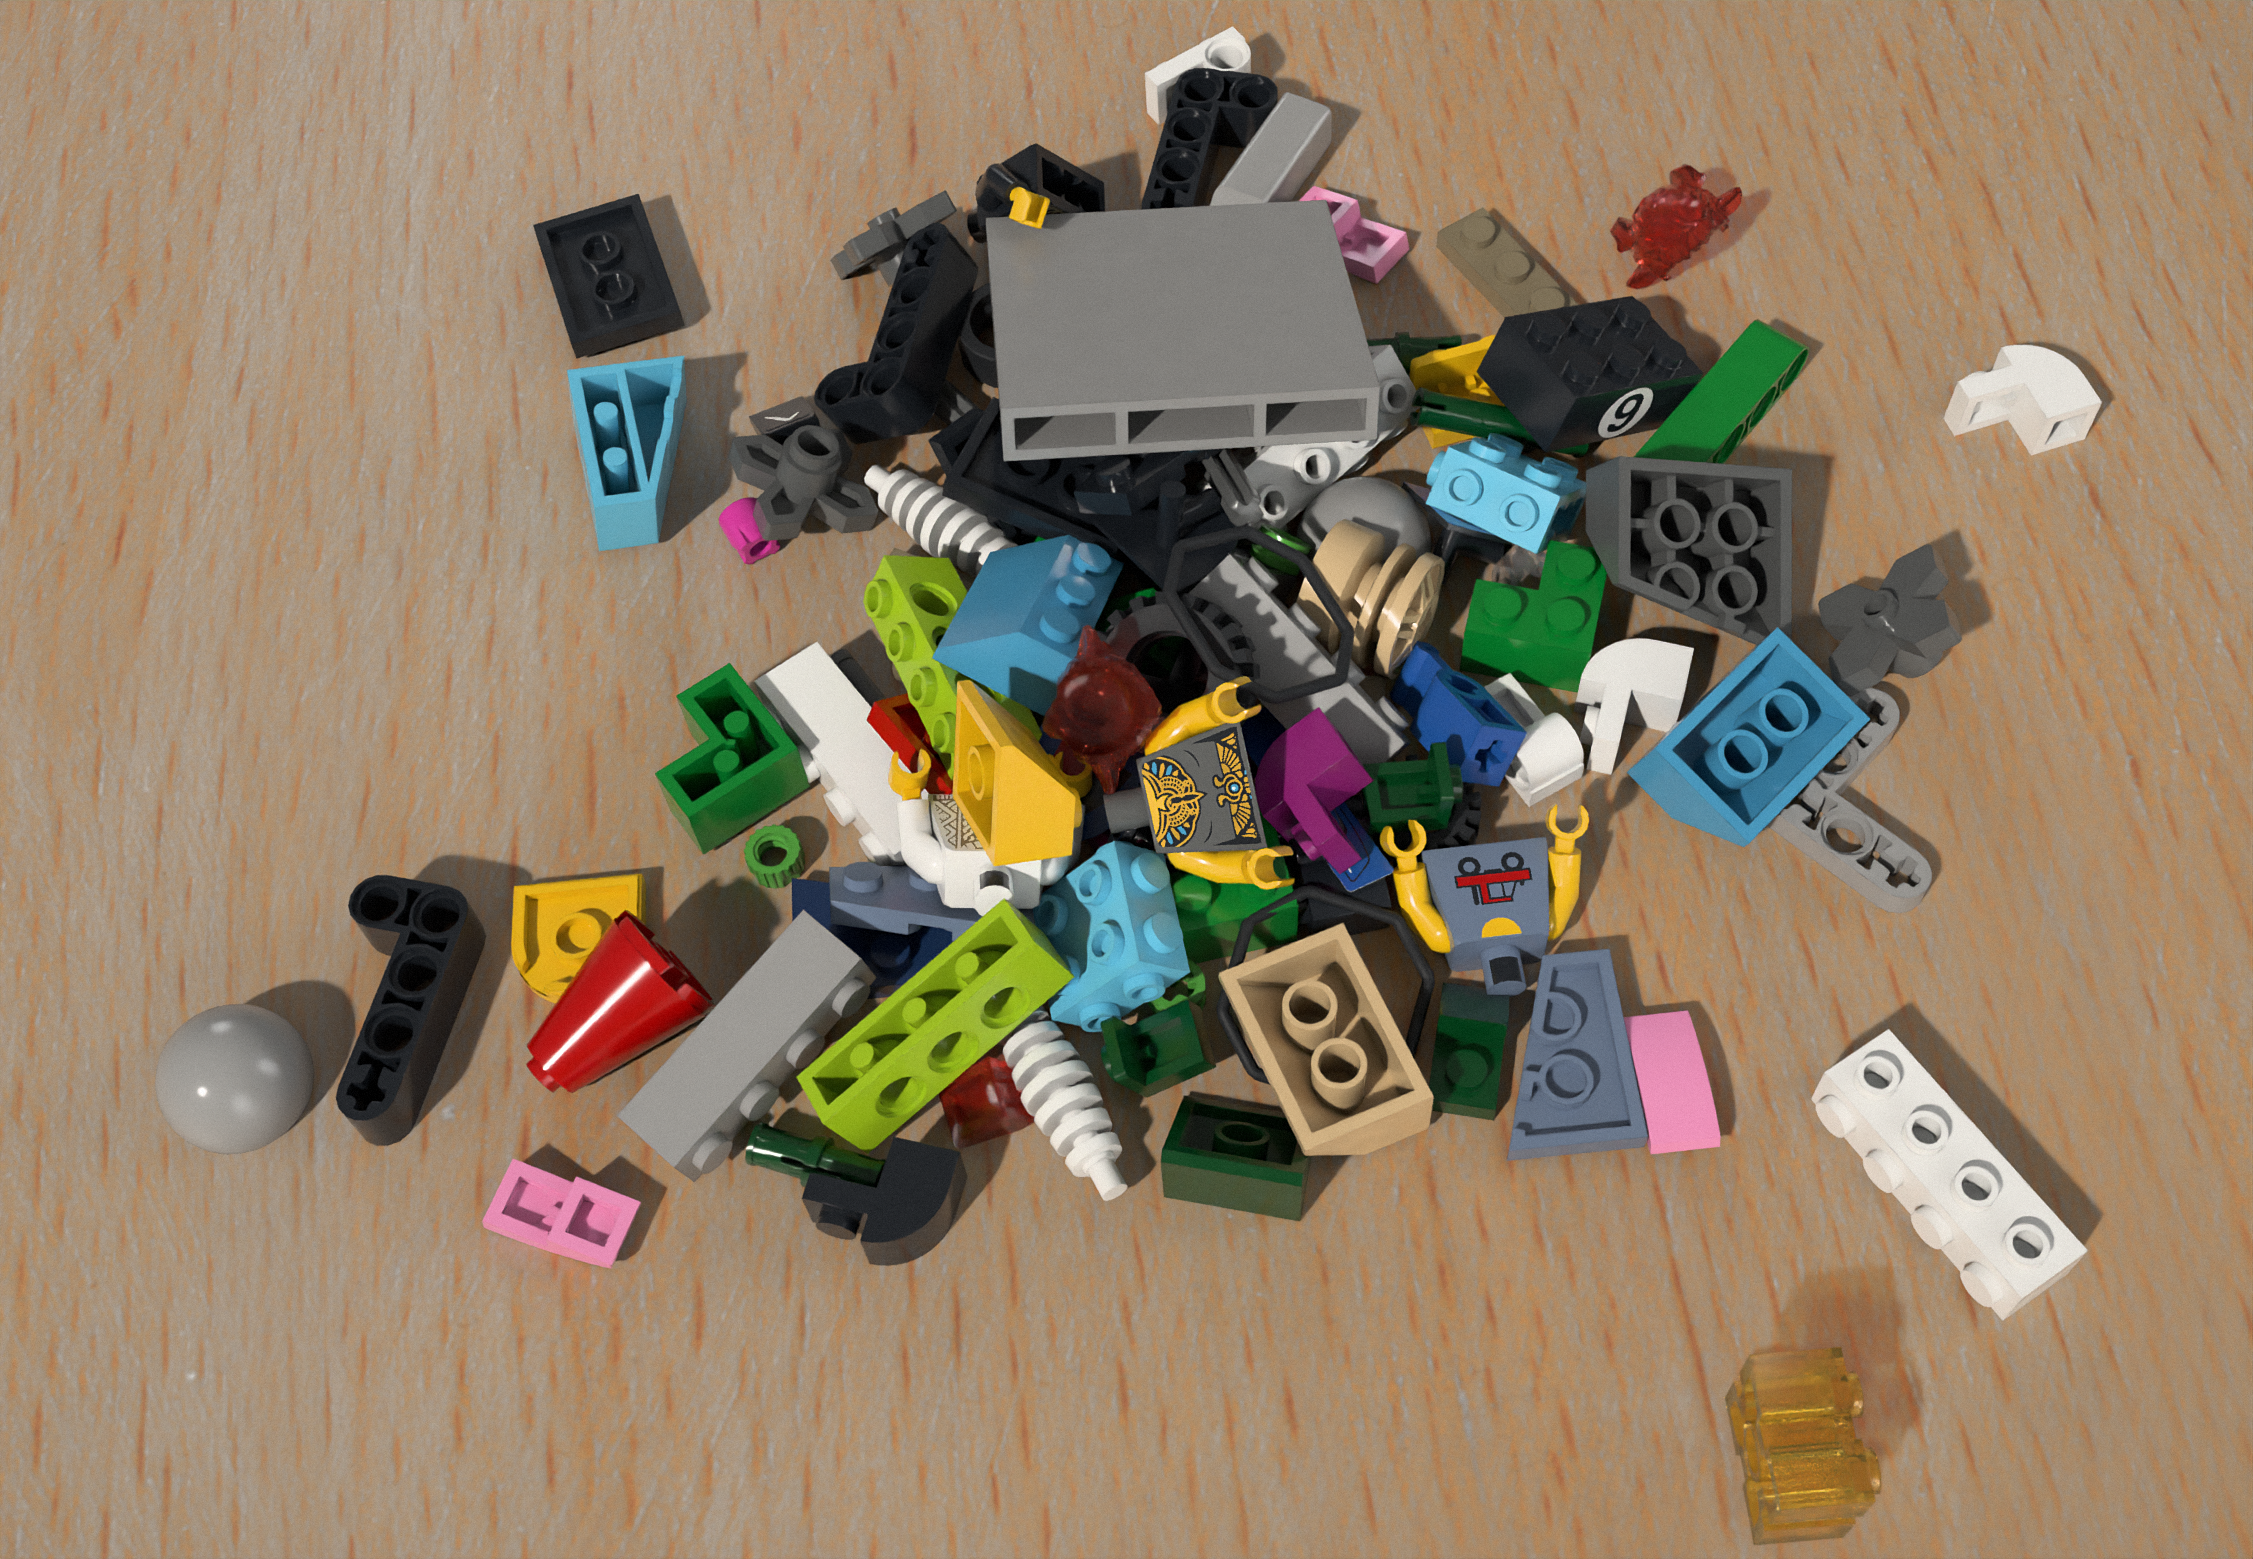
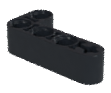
[1141,68,1278,210]
[814,223,978,444]
[336,875,486,1146]

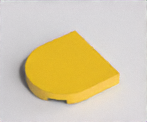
[511,873,646,1003]

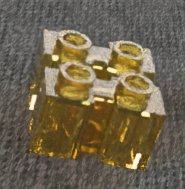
[1724,1347,1882,1546]

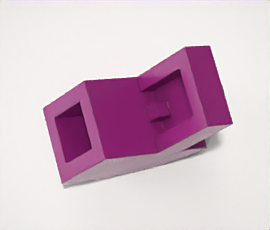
[1255,707,1373,874]

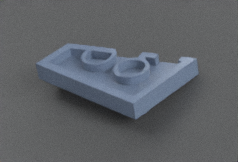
[829,862,1036,941]

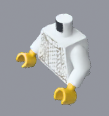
[888,749,1092,916]

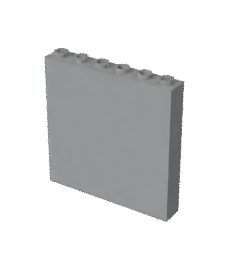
[986,200,1380,461]

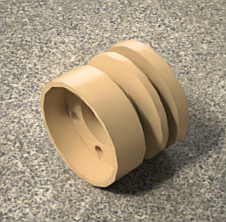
[1296,519,1445,680]

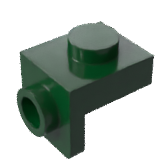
[1361,742,1463,834]
[1100,1000,1216,1098]

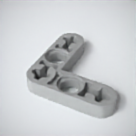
[1767,688,1932,913]

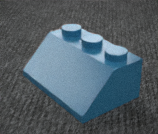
[932,535,1124,718]
[1627,627,1870,847]

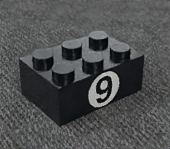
[1476,296,1703,453]

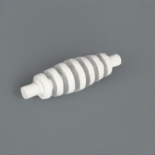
[864,465,1018,576]
[999,1005,1128,1201]

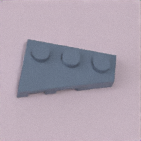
[1507,949,1648,1161]

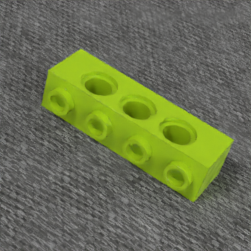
[863,555,1042,780]
[796,898,1075,1154]

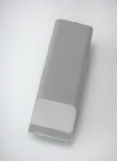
[1210,92,1332,206]

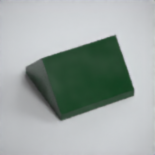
[1161,1095,1312,1221]

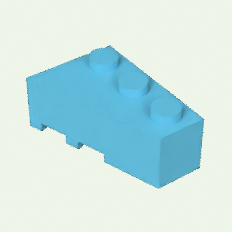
[567,356,687,551]

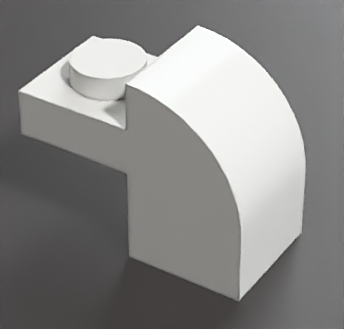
[1943,345,2102,455]
[1574,638,1694,775]

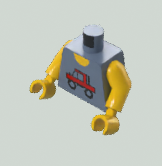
[1380,803,1589,997]

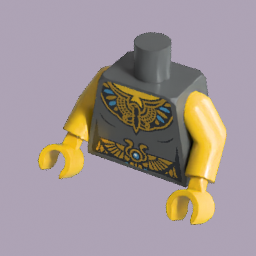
[1103,676,1294,890]

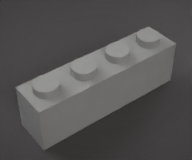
[1189,554,1411,792]
[617,910,876,1182]

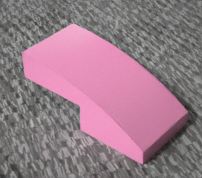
[1299,186,1409,284]
[1624,1010,1721,1154]
[483,1159,641,1269]

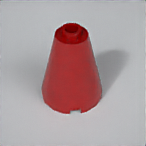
[526,909,716,1093]

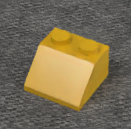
[953,680,1082,866]

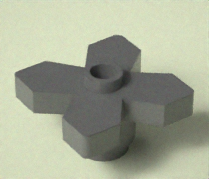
[830,190,957,287]
[728,425,878,541]
[1818,544,1962,697]

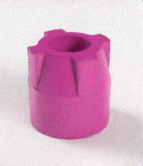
[719,497,780,565]

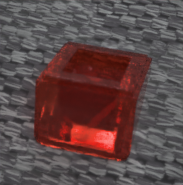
[939,1056,1034,1149]

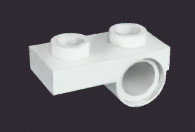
[1145,26,1251,125]
[1484,673,1584,807]

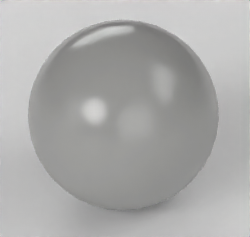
[1296,476,1432,578]
[155,1004,314,1155]

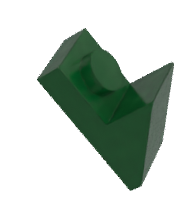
[1429,982,1510,1121]

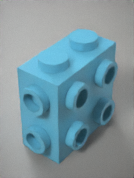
[1425,433,1586,554]
[1033,841,1190,1032]

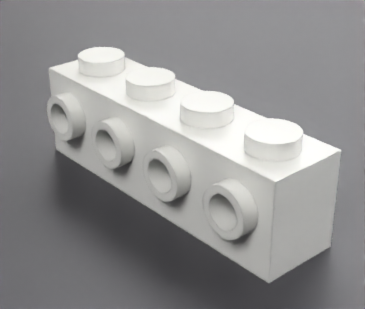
[1194,345,1419,545]
[1811,1029,2088,1321]

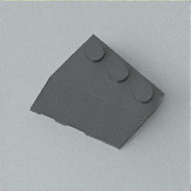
[1586,456,1792,645]

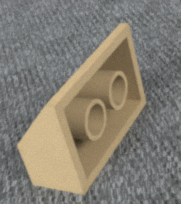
[1219,923,1434,1156]

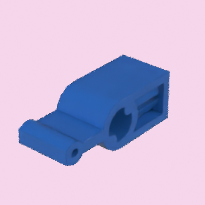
[1390,641,1527,787]

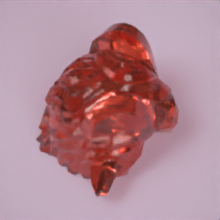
[1610,164,1742,290]
[1043,625,1162,795]

